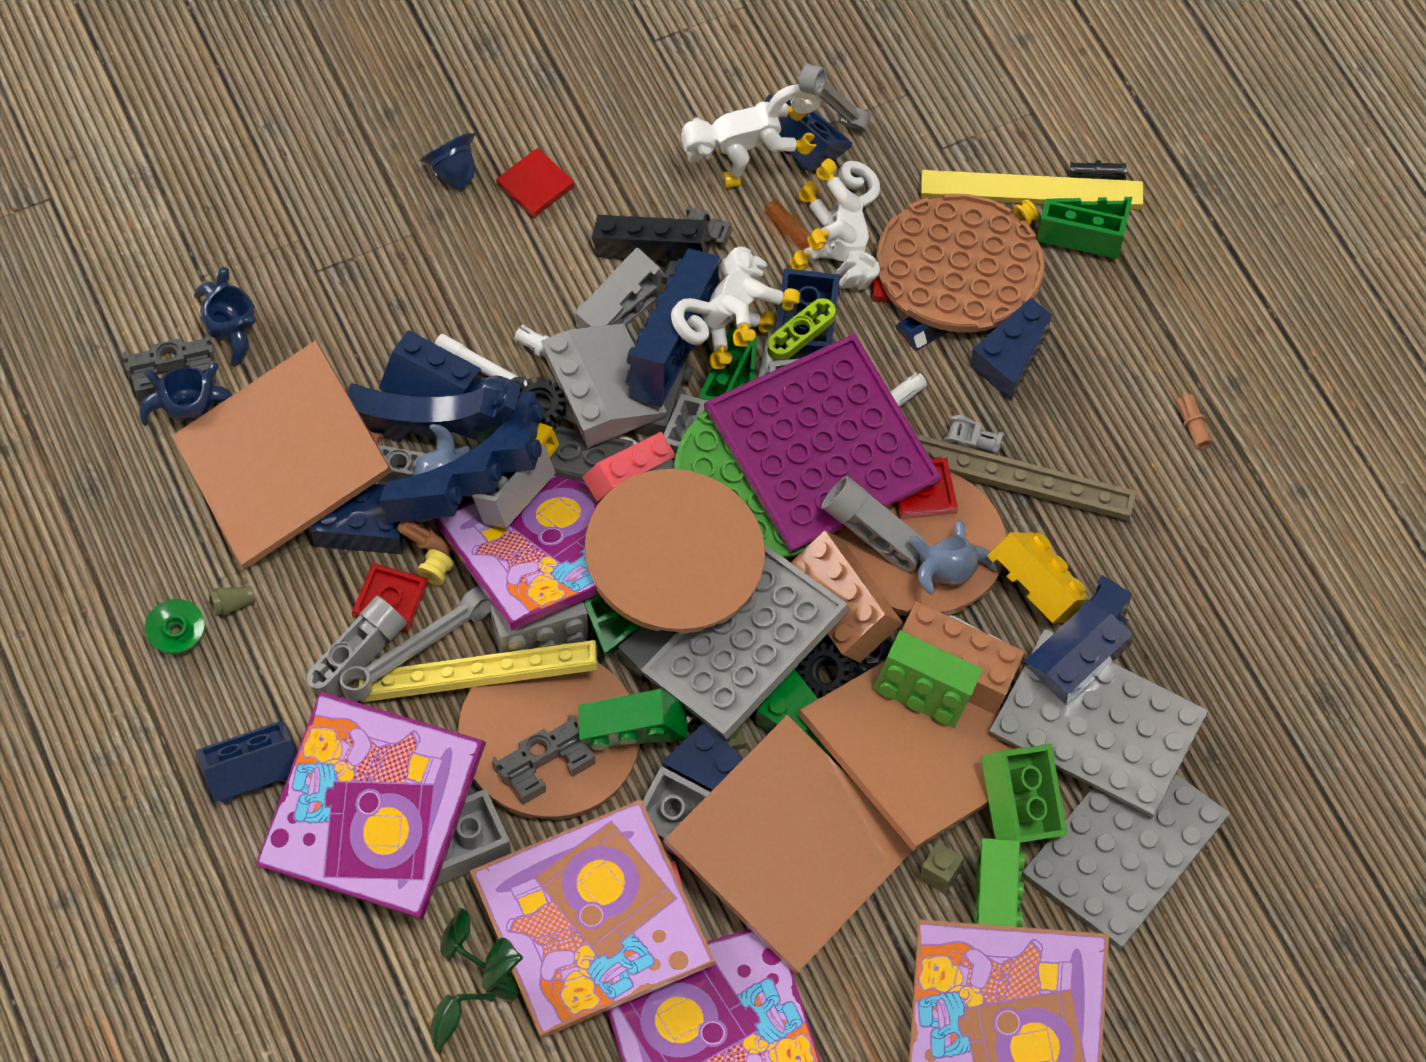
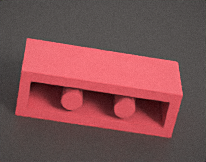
[582,432,676,502]

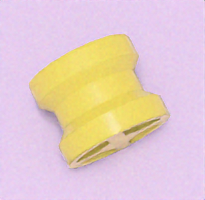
[417,549,454,586]

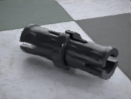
[1069,160,1127,180]

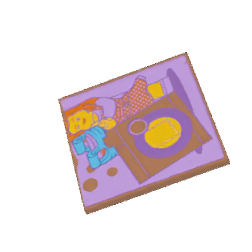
[470,799,715,1039]
[909,919,1109,1062]

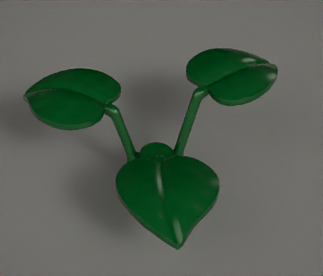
[431,908,523,1054]

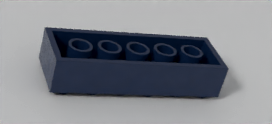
[626,248,720,407]

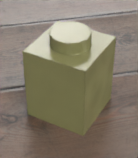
[919,842,964,895]

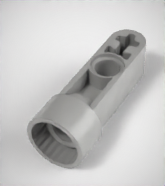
[822,475,927,572]
[306,596,407,697]

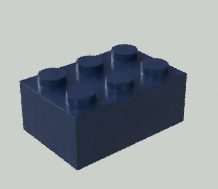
[775,268,840,360]
[311,484,405,555]

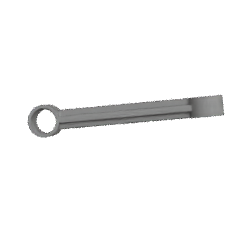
[799,64,871,131]
[340,587,493,701]

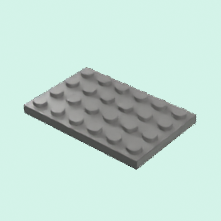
[641,544,850,740]
[989,629,1208,818]
[1021,774,1230,951]

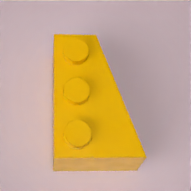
[987,532,1090,623]

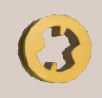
[1013,199,1040,225]

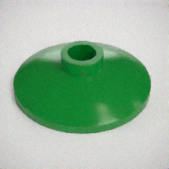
[145,599,205,654]

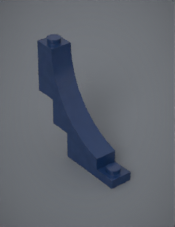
[346,381,521,443]

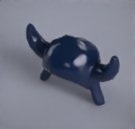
[194,267,256,366]
[139,362,232,426]

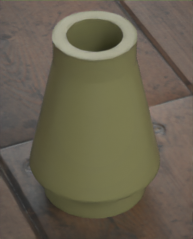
[209,586,255,617]

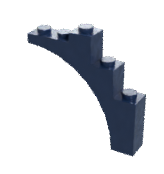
[379,391,544,523]

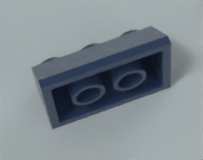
[765,94,853,172]
[379,330,482,397]
[1023,602,1133,705]
[196,720,296,803]

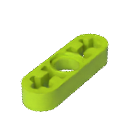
[767,298,836,361]

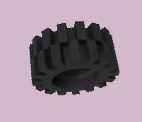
[516,377,566,430]
[799,643,858,698]

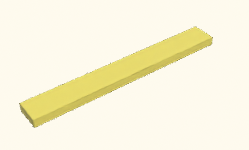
[921,170,1143,210]
[359,640,598,702]

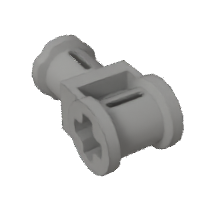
[943,415,1004,455]

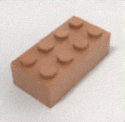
[791,530,903,663]
[902,601,1024,715]

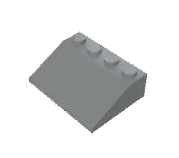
[541,323,668,448]

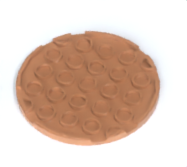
[876,194,1045,332]
[585,469,765,634]
[833,472,1006,617]
[458,663,639,820]

